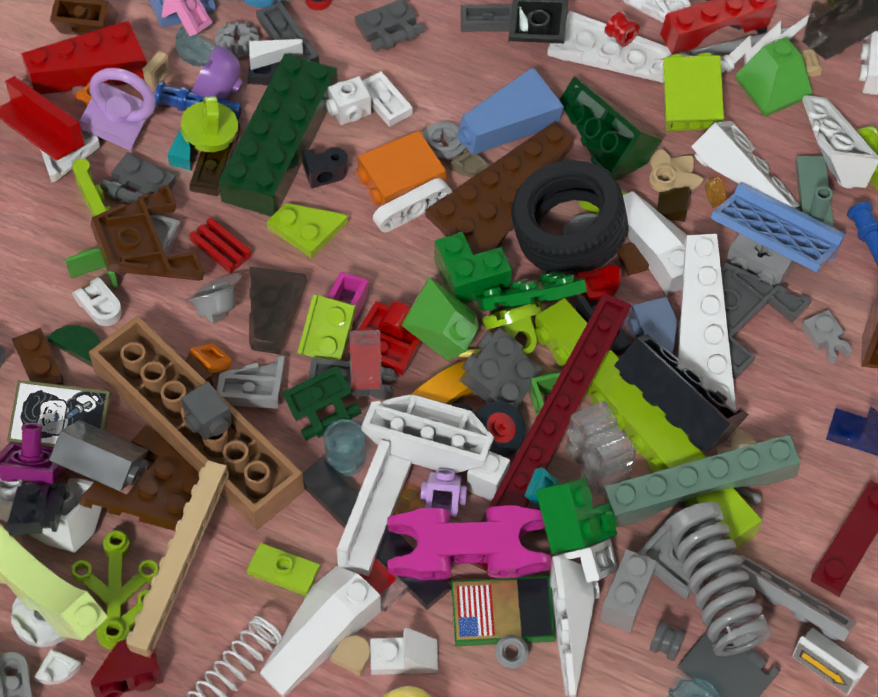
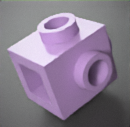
[420,469,467,517]

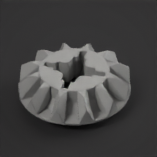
[215,20,259,58]
[422,122,466,161]

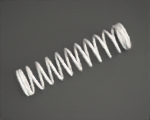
[187,616,282,697]

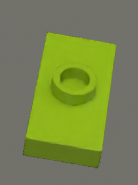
[247,543,320,596]

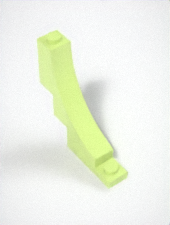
[0,525,108,640]

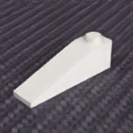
[802,95,878,188]
[691,121,800,209]
[623,191,687,296]
[550,556,599,697]
[260,566,381,697]

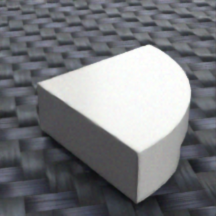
[34,649,82,685]

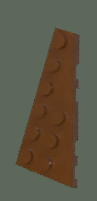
[425,121,574,255]

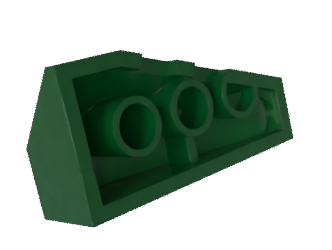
[559,76,662,181]

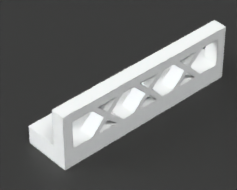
[337,440,411,576]

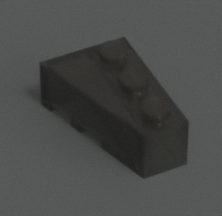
[802,0,878,60]

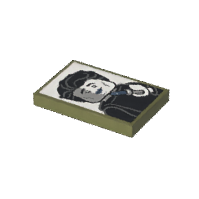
[7,380,112,447]

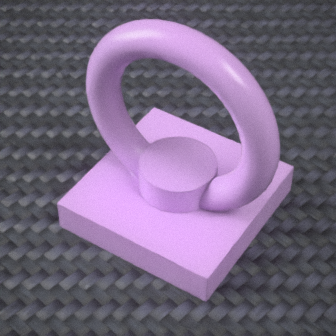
[79,68,156,151]

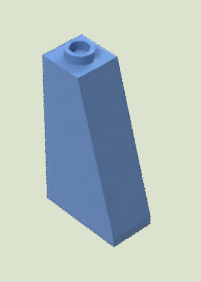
[458,68,564,155]

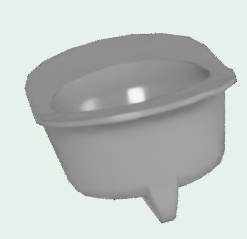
[185,273,242,324]

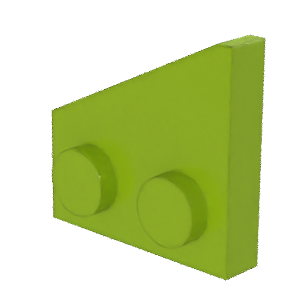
[267,203,348,259]

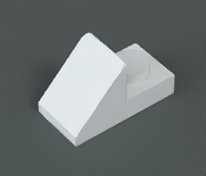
[370,628,438,675]

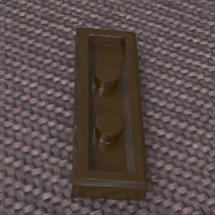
[189,123,240,196]

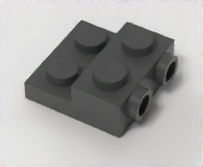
[459,328,543,409]

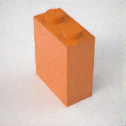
[355,130,446,207]

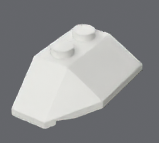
[361,394,494,474]

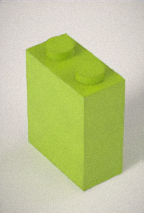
[662,53,724,132]

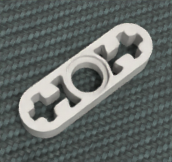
[373,178,452,232]

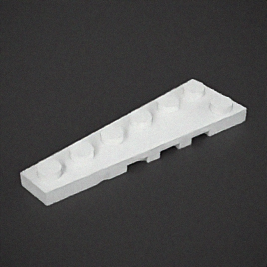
[547,11,723,83]
[677,234,736,411]

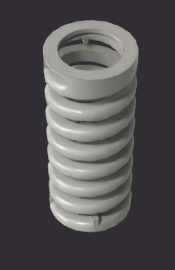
[665,502,772,656]

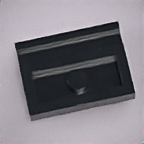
[7,482,67,536]

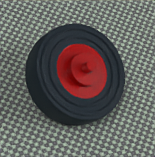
[474,401,526,457]

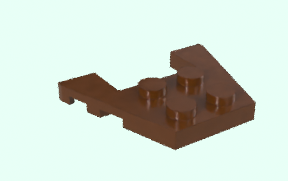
[90,185,205,281]
[80,425,199,531]

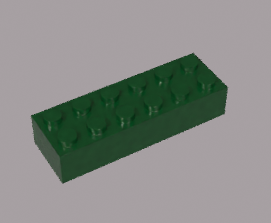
[219,54,338,217]

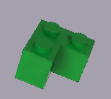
[434,232,512,304]
[536,477,617,554]

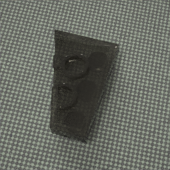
[249,266,307,354]

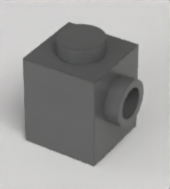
[181,382,232,441]

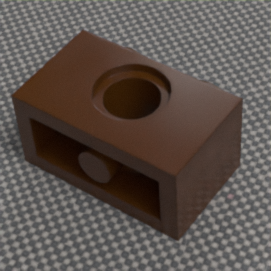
[50,0,118,35]

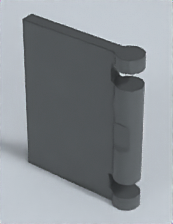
[678,631,781,697]

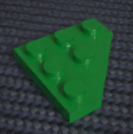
[475,271,587,311]

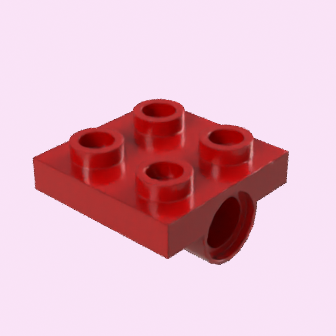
[348,301,422,376]

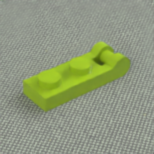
[72,158,111,217]

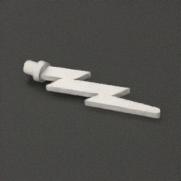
[720,14,814,72]

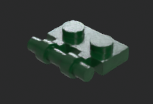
[282,365,362,441]

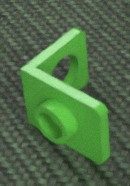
[65,247,118,289]
[529,372,561,417]

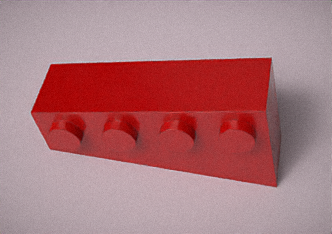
[21,20,147,94]

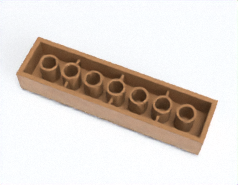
[89,316,304,531]

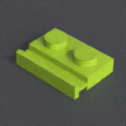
[297,294,357,361]

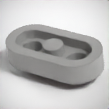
[0,652,33,697]

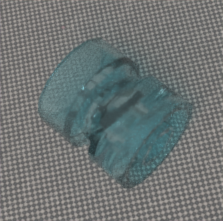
[324,419,366,476]

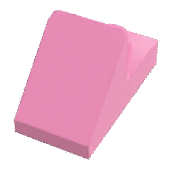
[162,0,212,36]

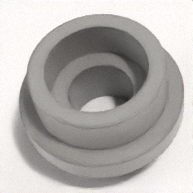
[495,635,529,669]

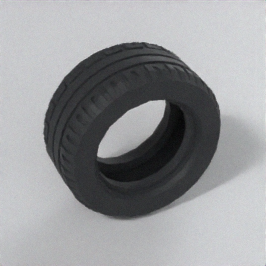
[511,160,628,275]

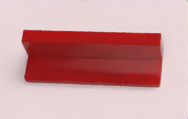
[0,76,85,161]

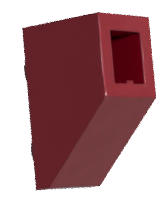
[90,640,163,697]

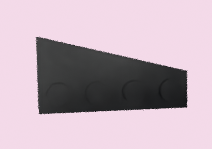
[614,334,749,452]

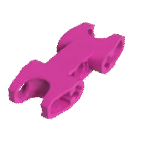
[387,505,551,580]

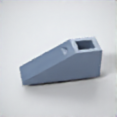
[627,297,677,354]

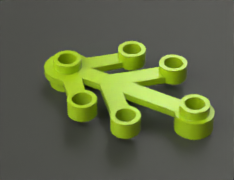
[72,531,158,650]

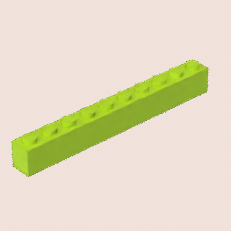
[534,298,762,550]

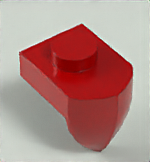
[575,265,621,303]

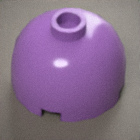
[192,45,243,100]

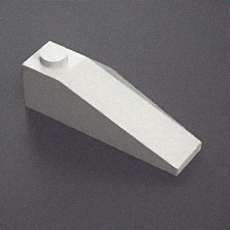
[0,478,102,553]

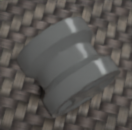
[649,620,687,661]

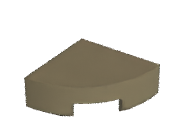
[450,150,490,177]

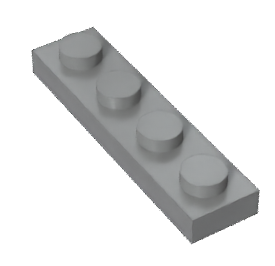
[734,554,857,642]

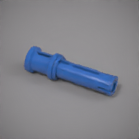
[155,81,242,120]
[847,201,878,266]

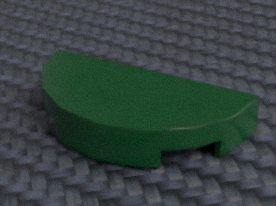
[47,325,101,367]

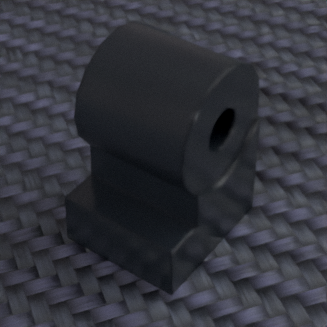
[303,147,348,189]

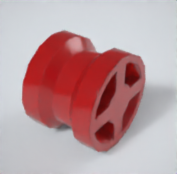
[604,12,640,47]

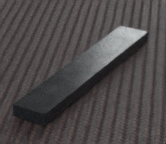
[303,458,451,610]

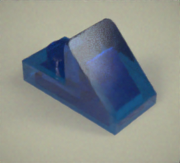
[826,406,878,456]

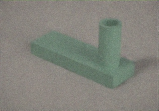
[795,156,834,227]

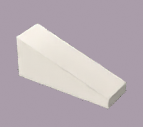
[249,39,303,70]

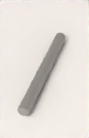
[689,27,795,56]

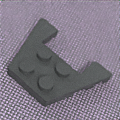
[721,262,811,379]

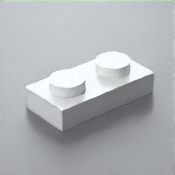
[362,72,413,127]

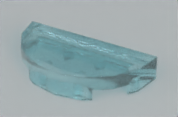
[175,26,215,66]

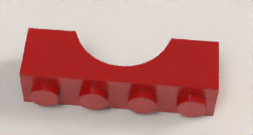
[660,0,777,55]

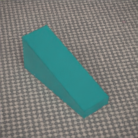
[167,128,193,171]

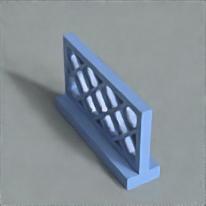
[710,182,846,273]

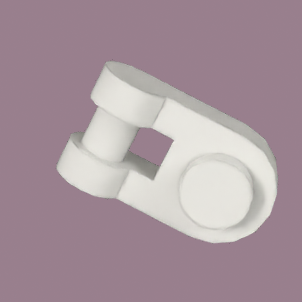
[72,277,122,326]

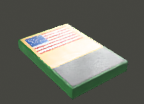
[451,576,555,646]

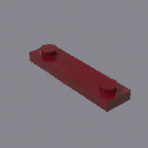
[810,480,878,597]

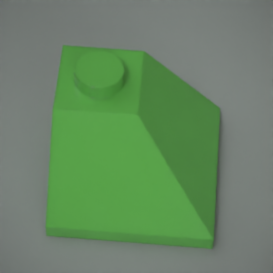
[735,37,813,117]
[401,278,479,361]

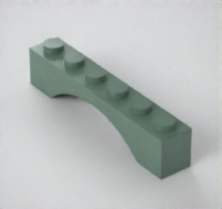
[604,434,801,528]

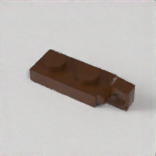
[12,328,64,385]

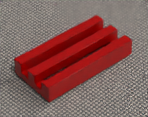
[189,217,252,274]

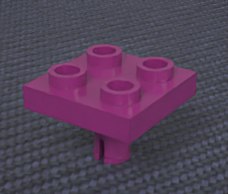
[0,423,66,485]

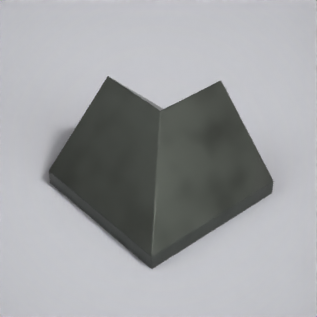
[509,0,568,44]

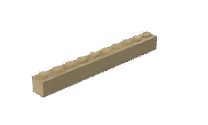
[126,460,229,658]

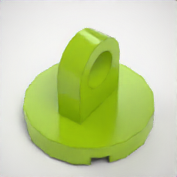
[181,96,238,152]
[482,300,543,355]

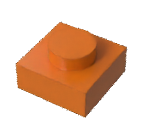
[187,343,233,374]

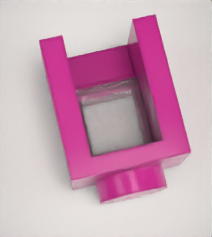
[327,272,369,328]

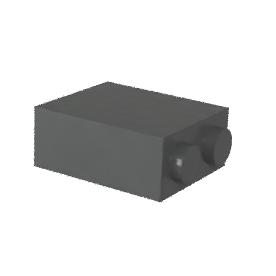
[49,420,149,491]

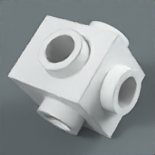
[326,76,371,125]

